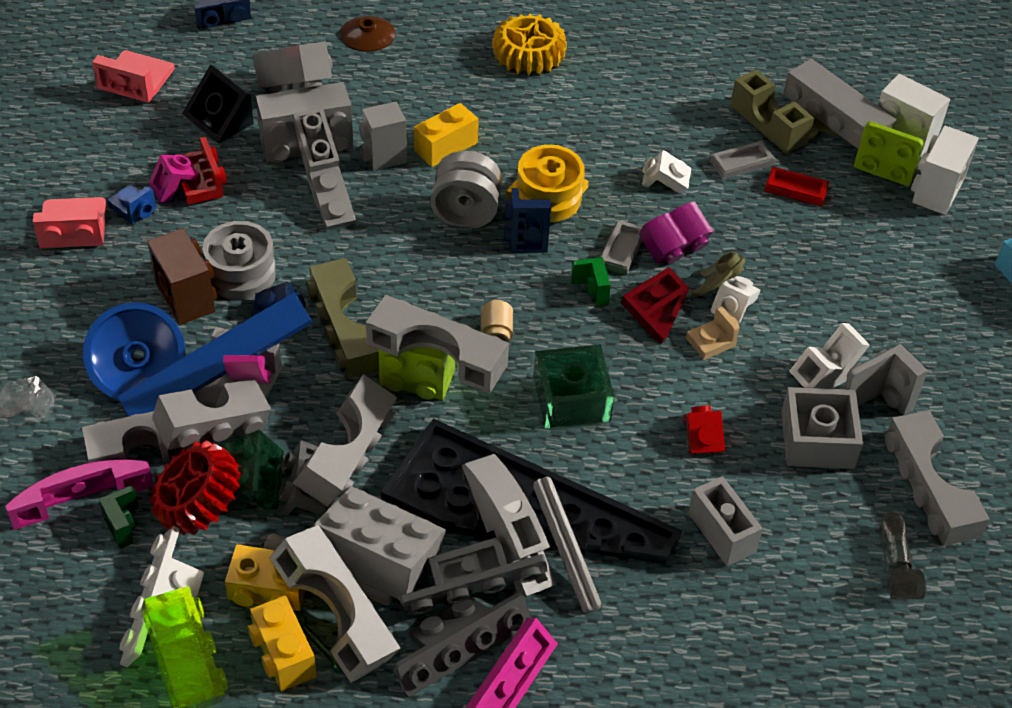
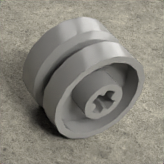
[431,150,502,228]
[202,221,276,300]

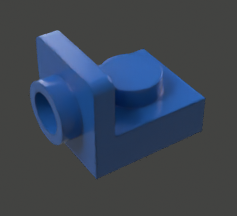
[107,184,156,224]

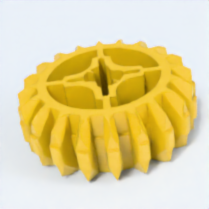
[492,13,567,76]

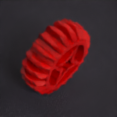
[149,440,241,536]

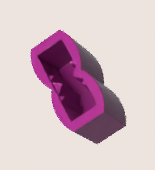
[639,201,714,264]

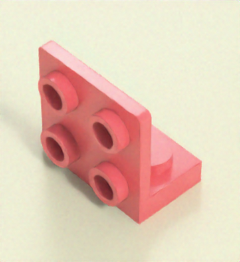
[92,50,174,103]

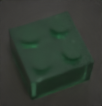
[533,344,615,429]

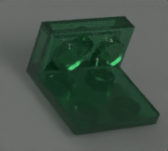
[218,430,284,511]

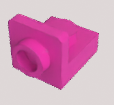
[149,154,198,203]

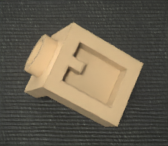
[686,307,740,360]

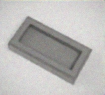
[709,141,776,179]
[600,220,643,275]

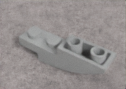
[293,107,356,231]
[462,454,556,597]

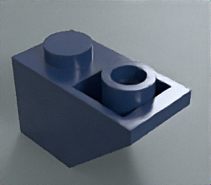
[194,0,252,29]

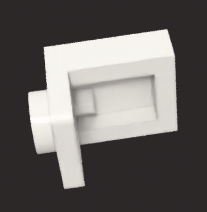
[642,150,691,193]
[711,276,760,323]

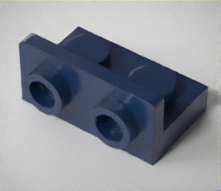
[504,188,551,253]

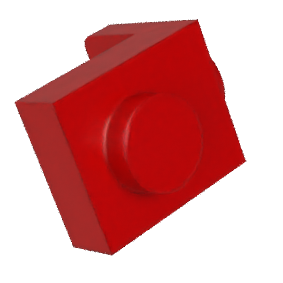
[682,406,725,454]

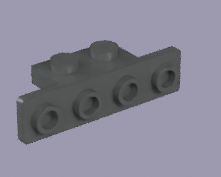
[399,537,548,615]
[394,593,531,697]

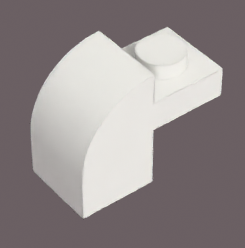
[789,323,870,389]

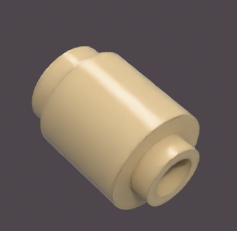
[480,300,513,343]

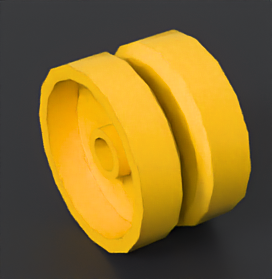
[516,145,585,222]

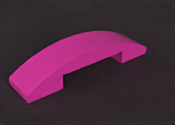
[6,459,154,530]

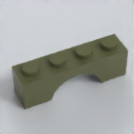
[306,258,379,379]

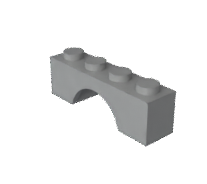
[366,295,509,394]
[292,374,397,507]
[885,410,990,546]
[269,525,400,683]

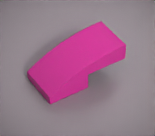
[223,355,271,384]

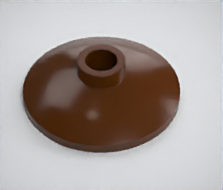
[341,16,395,52]

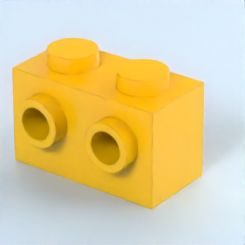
[414,103,479,167]
[225,544,306,611]
[247,595,317,692]

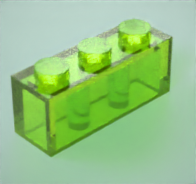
[141,586,228,708]

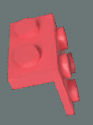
[33,197,106,248]

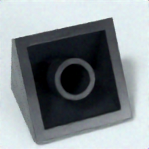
[182,64,254,144]

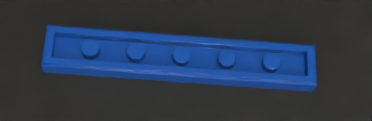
[118,292,313,417]

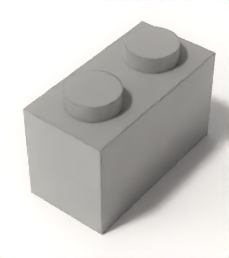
[359,101,407,171]
[688,476,763,566]

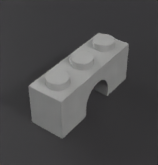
[152,378,271,450]
[82,411,190,463]

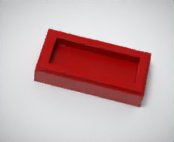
[764,166,830,207]

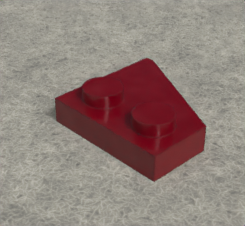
[620,267,690,344]

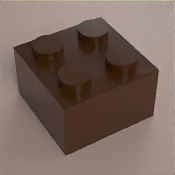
[147,228,217,325]

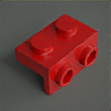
[180,137,227,205]

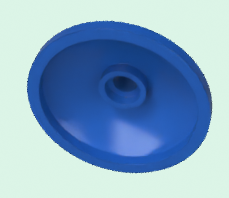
[83,302,186,401]

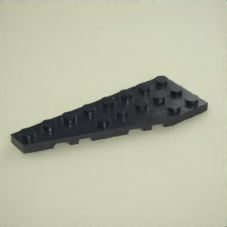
[381,418,682,565]

